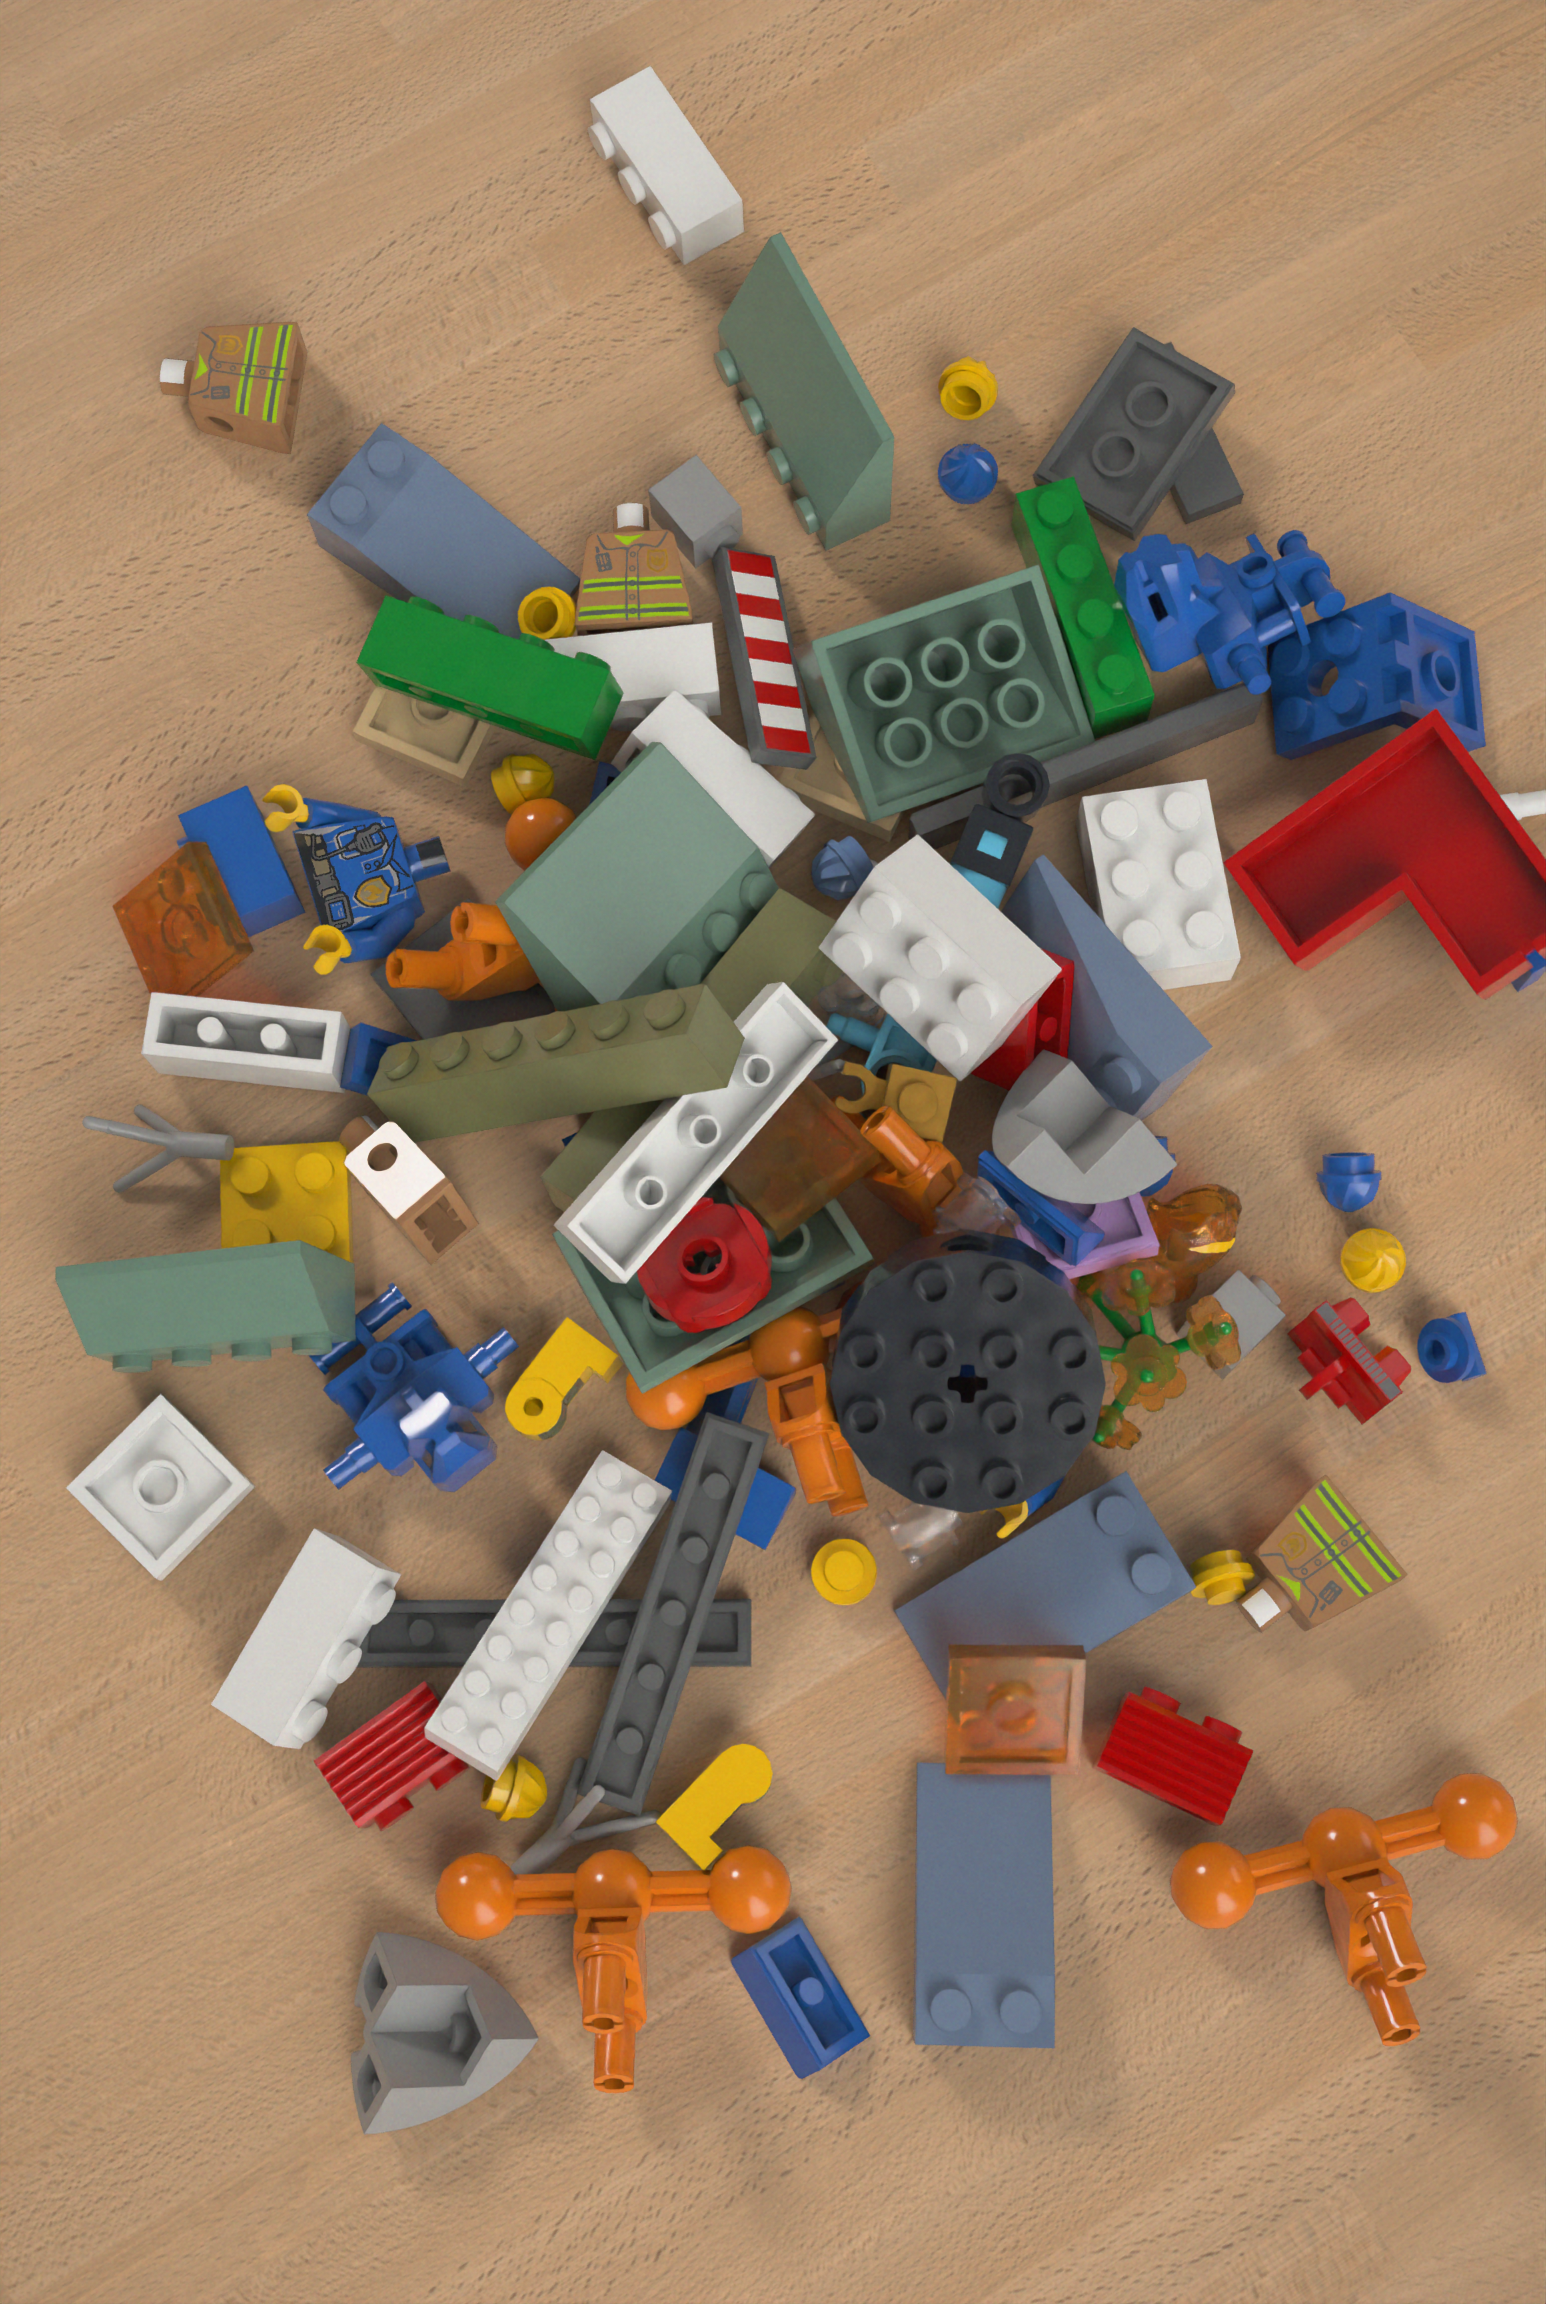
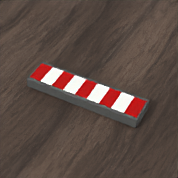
[712,547,817,770]

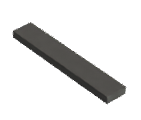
[908,683,1263,850]
[577,1412,770,1816]
[357,1599,752,1668]

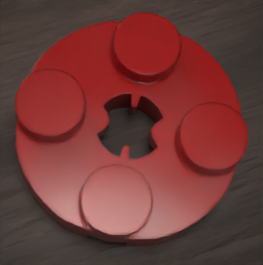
[637,1197,772,1333]

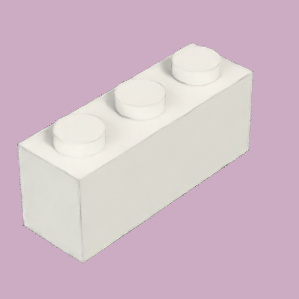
[588,66,744,265]
[545,622,721,731]
[611,689,816,868]
[141,992,351,1093]
[211,1528,401,1749]

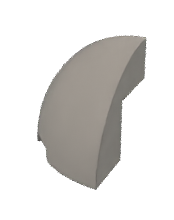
[992,1049,1178,1204]
[351,1932,539,2135]

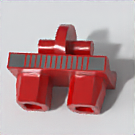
[1287,1297,1411,1425]

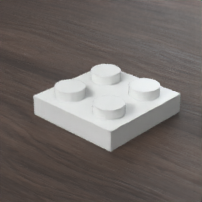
[66,1394,256,1581]

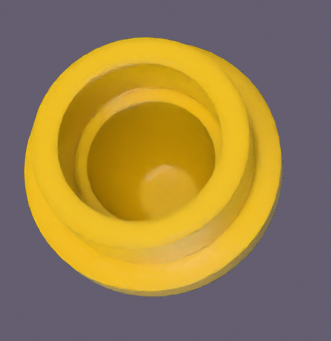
[938,356,998,420]
[518,587,577,640]
[491,753,555,815]
[1340,1228,1406,1293]
[480,1754,547,1822]

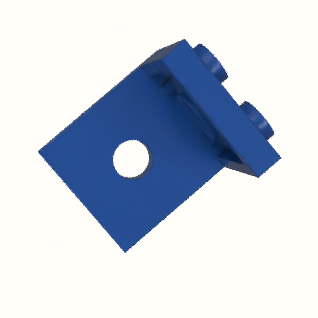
[1268,592,1486,760]

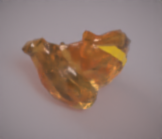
[1118,1184,1242,1303]

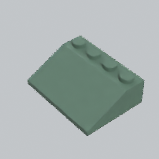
[713,232,894,551]
[792,564,1095,823]
[495,742,779,1012]
[552,1109,875,1394]

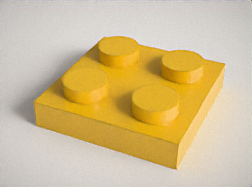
[220,1141,354,1264]

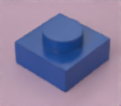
[340,1023,417,1096]

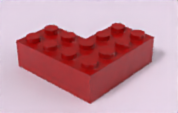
[1223,709,1546,1000]

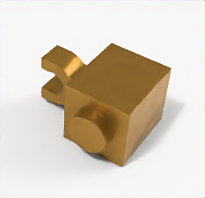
[833,1061,957,1142]

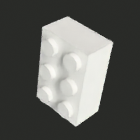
[1076,779,1241,990]
[819,834,1062,1081]

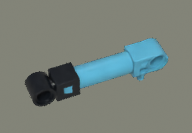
[826,753,1050,1111]

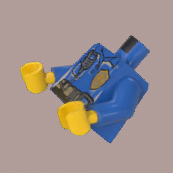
[262,784,451,975]

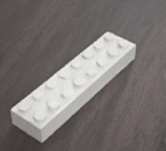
[554,982,838,1284]
[425,1450,672,1781]

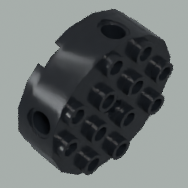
[830,1229,1106,1513]

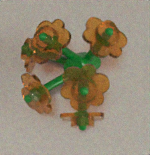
[1075,1258,1241,1450]

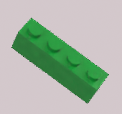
[1011,476,1155,739]
[356,596,624,760]

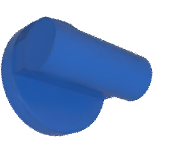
[1417,1312,1487,1383]

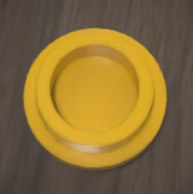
[811,1539,877,1606]
[1190,1550,1255,1605]

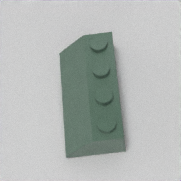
[55,1240,356,1373]

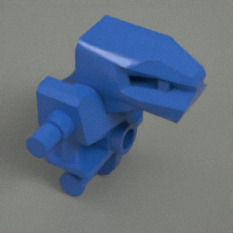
[1114,530,1346,695]
[309,1282,519,1492]

